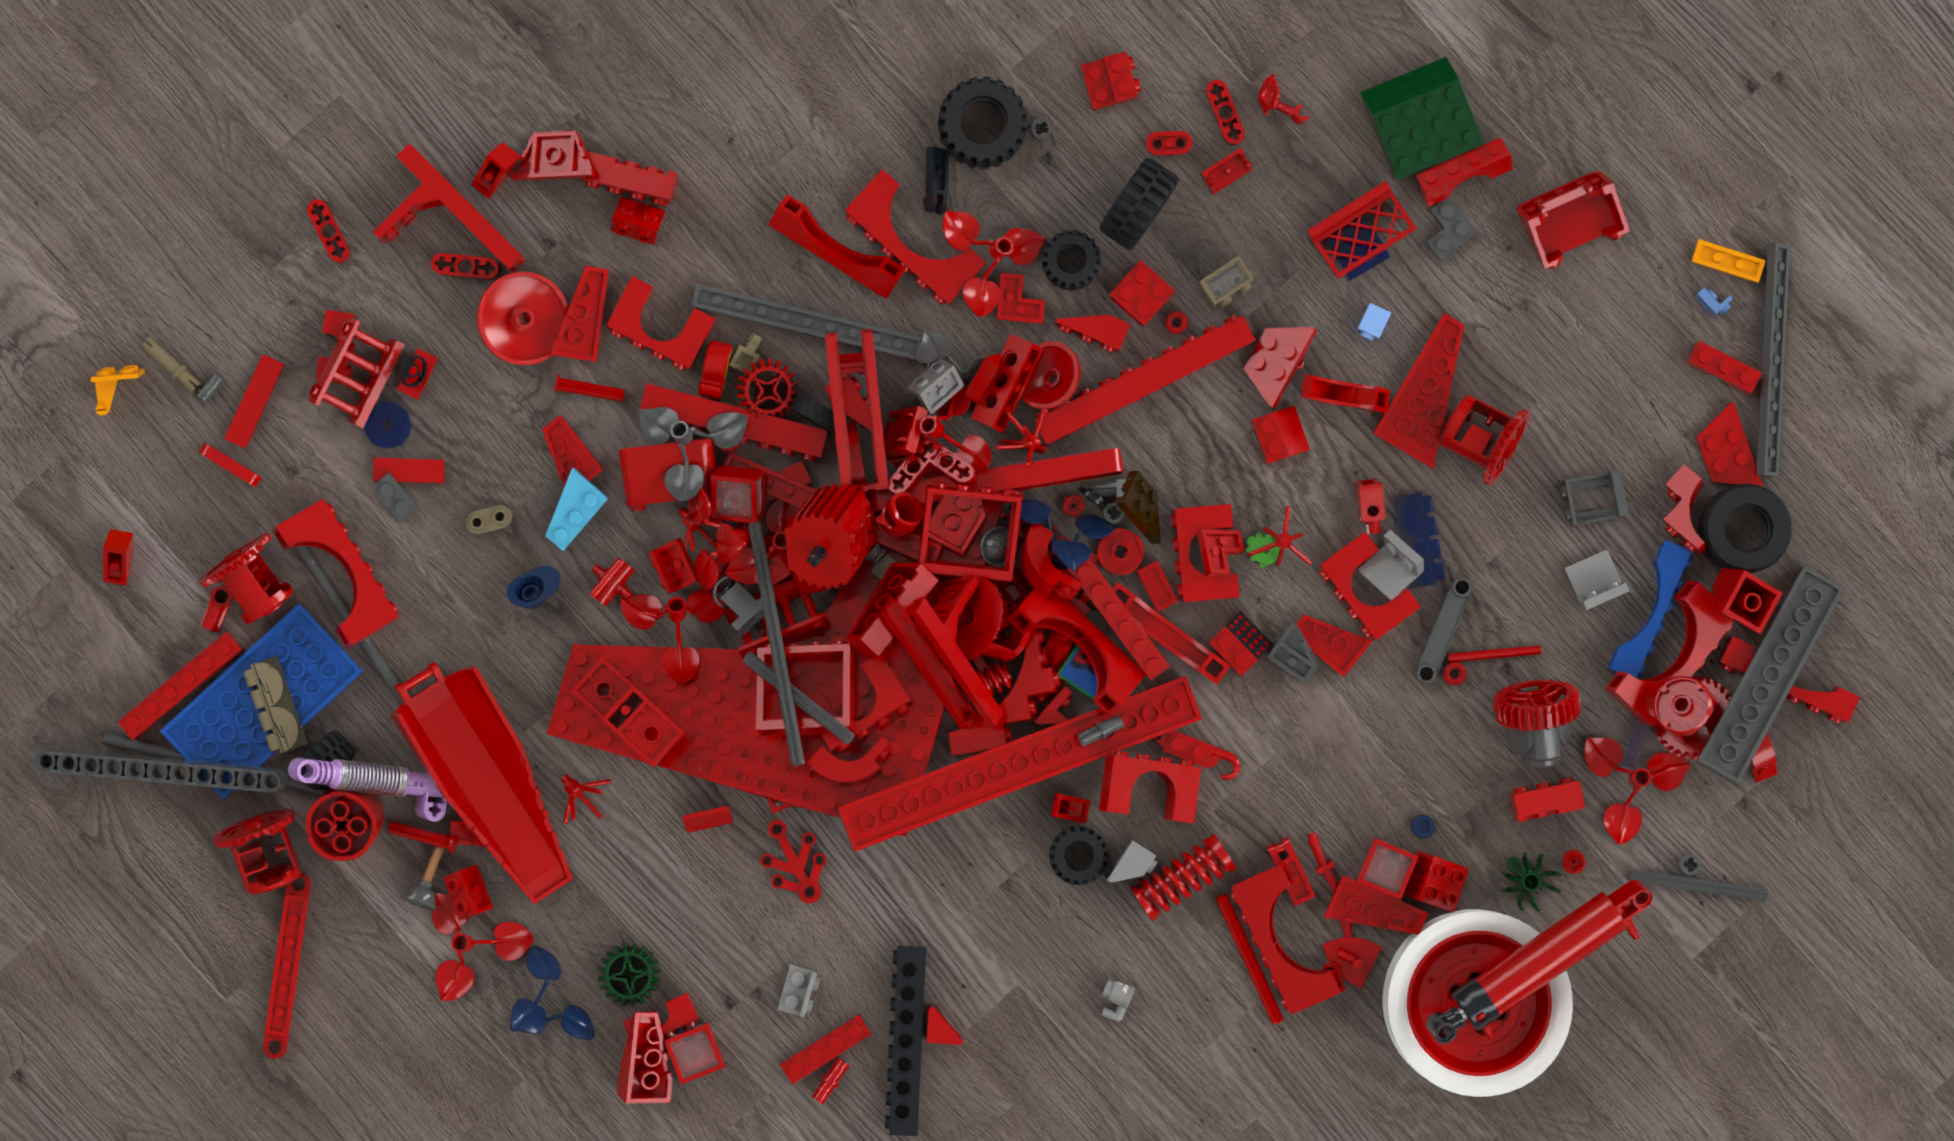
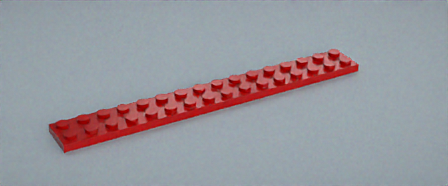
[837,675,1202,852]

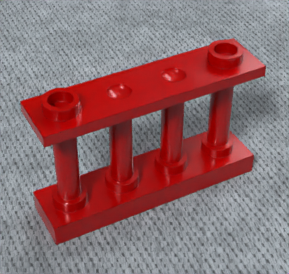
[308,318,405,428]
[722,578,831,659]

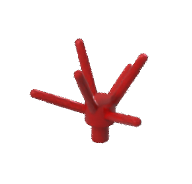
[995,408,1047,466]
[1249,506,1312,566]
[678,508,722,551]
[561,774,611,824]

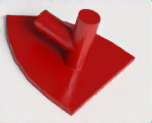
[1323,937,1382,989]

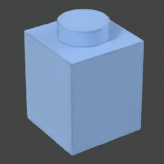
[1357,303,1391,341]

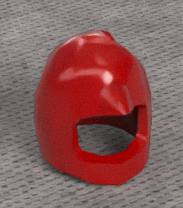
[875,492,924,537]

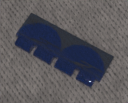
[1394,492,1445,589]

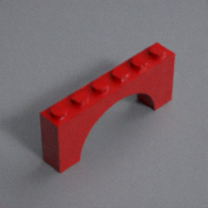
[845,169,986,306]
[272,499,399,649]
[1605,580,1735,727]
[1006,587,1146,716]
[1231,861,1346,1015]

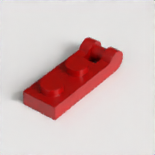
[1266,837,1316,906]

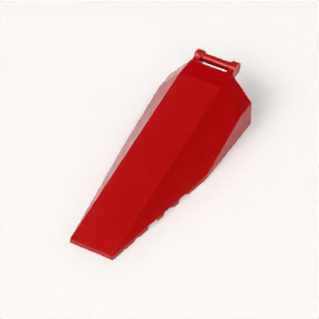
[390,661,573,904]

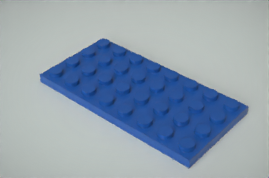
[160,603,363,800]

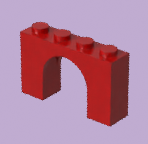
[606,276,716,371]
[1170,504,1240,603]
[1319,532,1421,641]
[808,654,912,753]
[1099,751,1201,823]

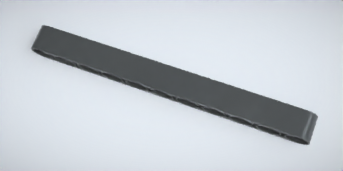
[35,748,288,793]

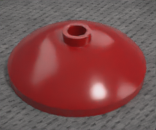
[1021,341,1081,410]

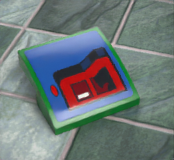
[1058,645,1097,699]

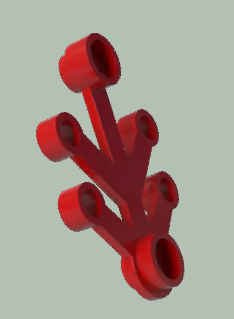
[760,820,827,903]

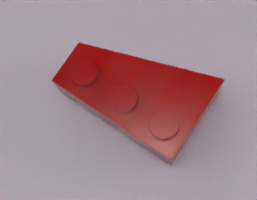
[1508,777,1585,822]

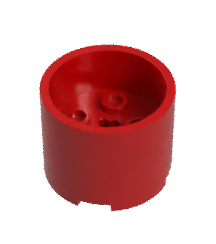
[306,788,385,861]

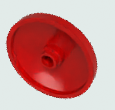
[476,272,568,366]

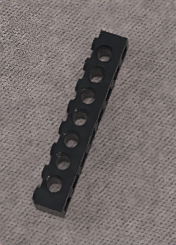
[885,945,926,1136]

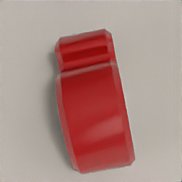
[698,340,733,400]

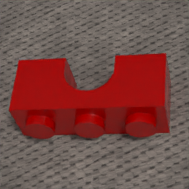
[315,310,359,385]
[1685,341,1762,396]
[622,992,700,1040]

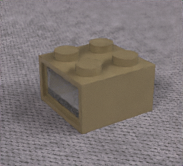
[1198,256,1254,309]

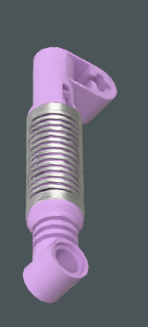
[288,757,447,822]

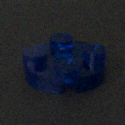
[364,402,412,449]

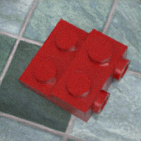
[1081,51,1141,111]

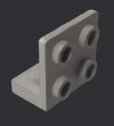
[1359,530,1424,601]
[1565,550,1629,611]

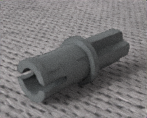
[1078,714,1124,746]

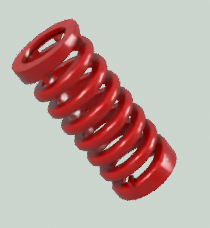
[1129,833,1236,922]

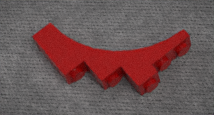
[948,628,1061,758]

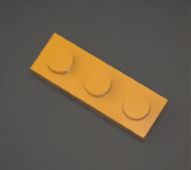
[1691,239,1766,283]

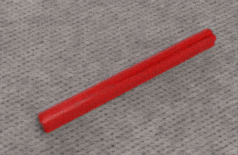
[1216,894,1283,1025]

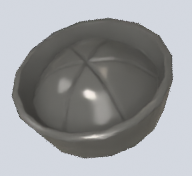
[979,527,1018,567]

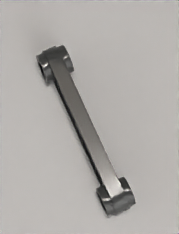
[1415,577,1472,684]

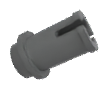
[196,373,224,403]

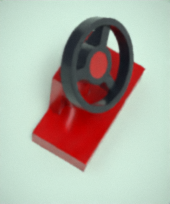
[396,348,439,400]

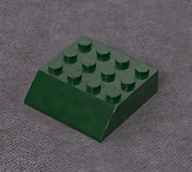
[1360,57,1484,180]

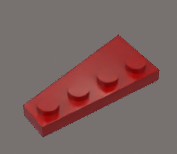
[549,266,609,362]

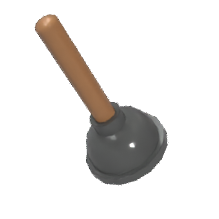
[400,833,448,911]

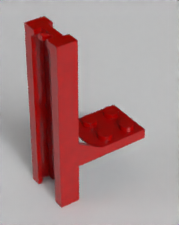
[372,143,526,273]
[825,329,889,492]
[881,576,1003,728]

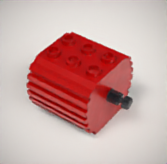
[785,484,876,589]

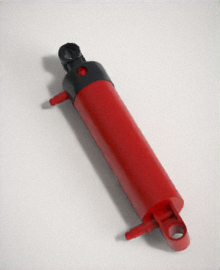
[1426,880,1653,1044]

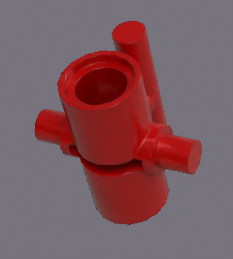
[589,557,636,607]

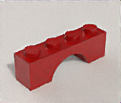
[1416,137,1513,207]

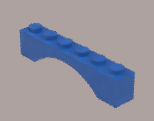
[1607,540,1693,678]

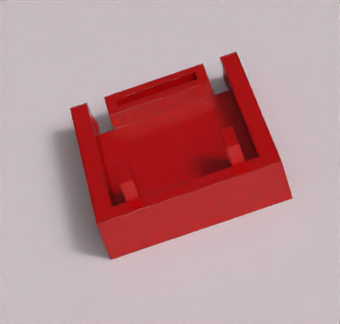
[883,406,928,459]

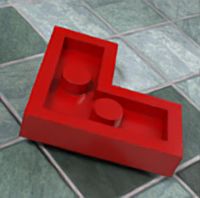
[996,273,1045,324]
[1197,529,1245,577]

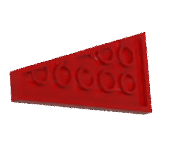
[1373,313,1464,470]

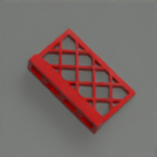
[1307,181,1417,280]

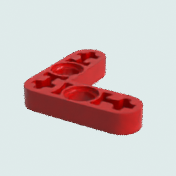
[888,439,976,496]

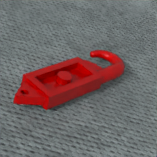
[1155,730,1241,780]

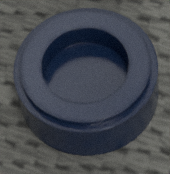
[1411,815,1435,838]

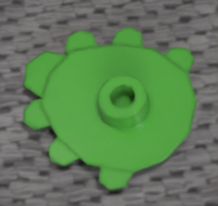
[1246,533,1279,568]

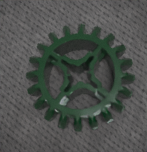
[598,943,661,1006]

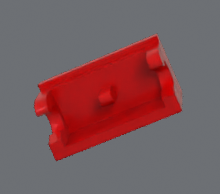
[1200,148,1252,195]

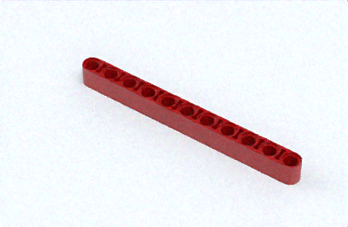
[868,448,1124,514]

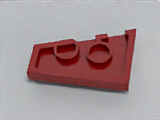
[1296,615,1373,677]

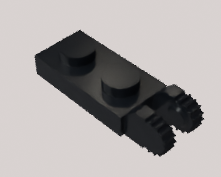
[923,147,949,215]

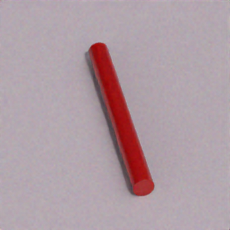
[1447,645,1541,663]

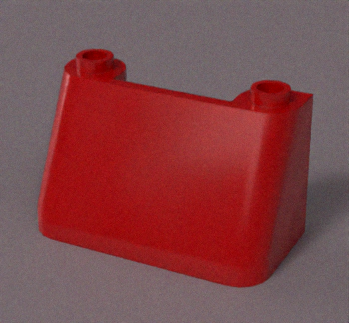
[1517,171,1630,269]
[619,439,717,511]

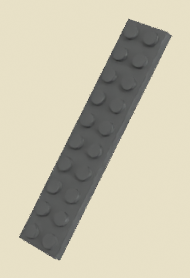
[1696,565,1845,786]

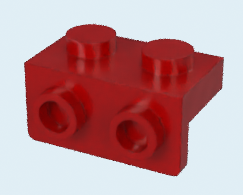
[611,197,665,245]
[649,537,698,594]

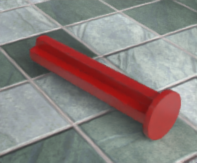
[554,374,625,402]
[388,821,458,854]

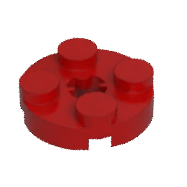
[1097,528,1144,575]

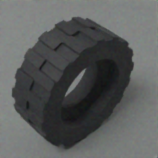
[791,392,835,435]

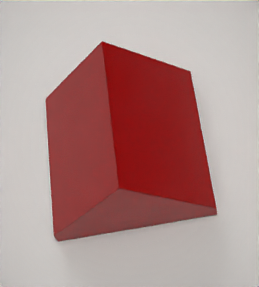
[927,1004,964,1045]

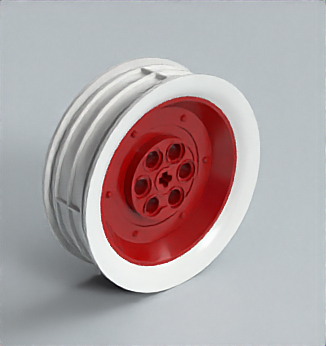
[1382,909,1573,1097]

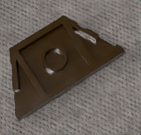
[1115,471,1161,544]

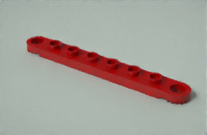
[263,872,311,1059]

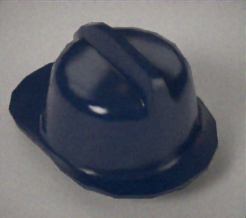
[507,566,561,609]

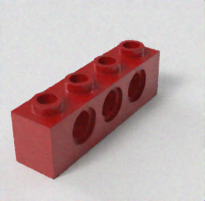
[971,334,1043,434]

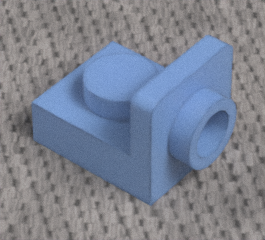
[1693,288,1733,317]

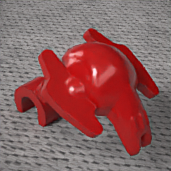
[1258,74,1309,124]

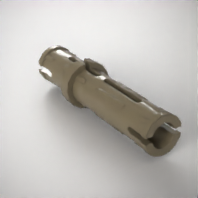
[140,337,202,394]

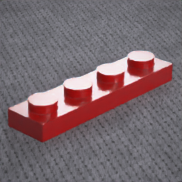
[780,1014,872,1085]

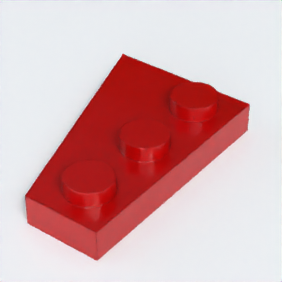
[542,415,605,487]

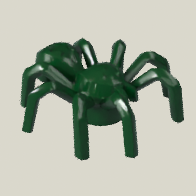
[1502,852,1561,912]

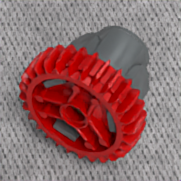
[1493,678,1581,767]

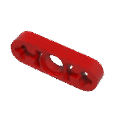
[1206,80,1245,145]
[307,199,350,263]
[431,253,500,280]
[198,442,262,487]

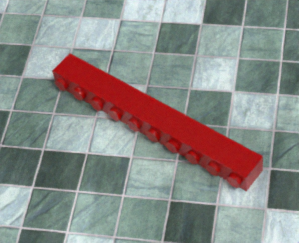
[1034,314,1256,446]

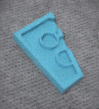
[545,467,609,551]

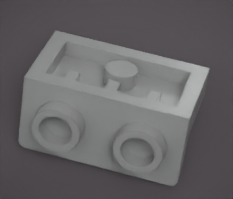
[907,359,964,415]
[777,964,820,1018]

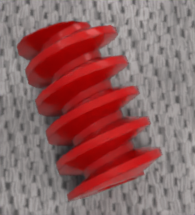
[966,659,1012,698]

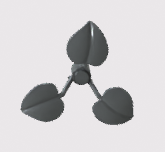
[900,330,988,409]
[639,407,748,502]

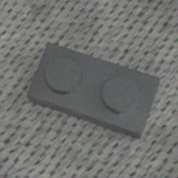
[371,472,420,523]

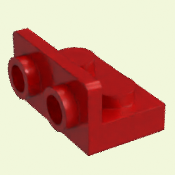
[444,864,493,921]

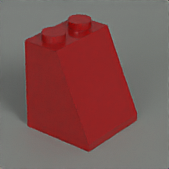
[1711,568,1782,634]

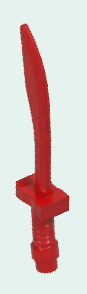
[1307,832,1353,937]

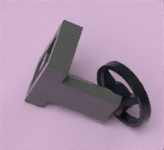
[1078,479,1126,509]
[712,576,764,638]

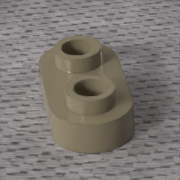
[466,505,513,535]

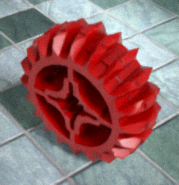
[735,358,798,419]

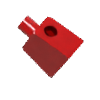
[1354,478,1386,534]

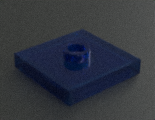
[1326,217,1391,281]

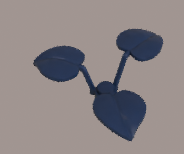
[1008,499,1115,572]
[510,946,595,1040]

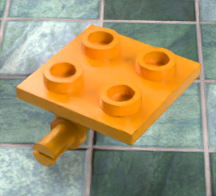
[91,365,145,415]

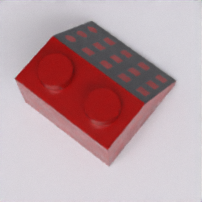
[1207,611,1273,677]

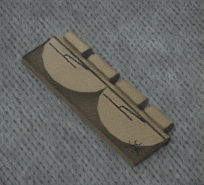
[243,656,308,753]

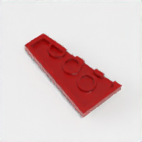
[1323,874,1429,934]

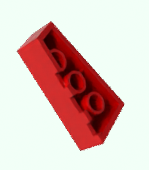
[580,151,679,207]
[846,563,939,656]

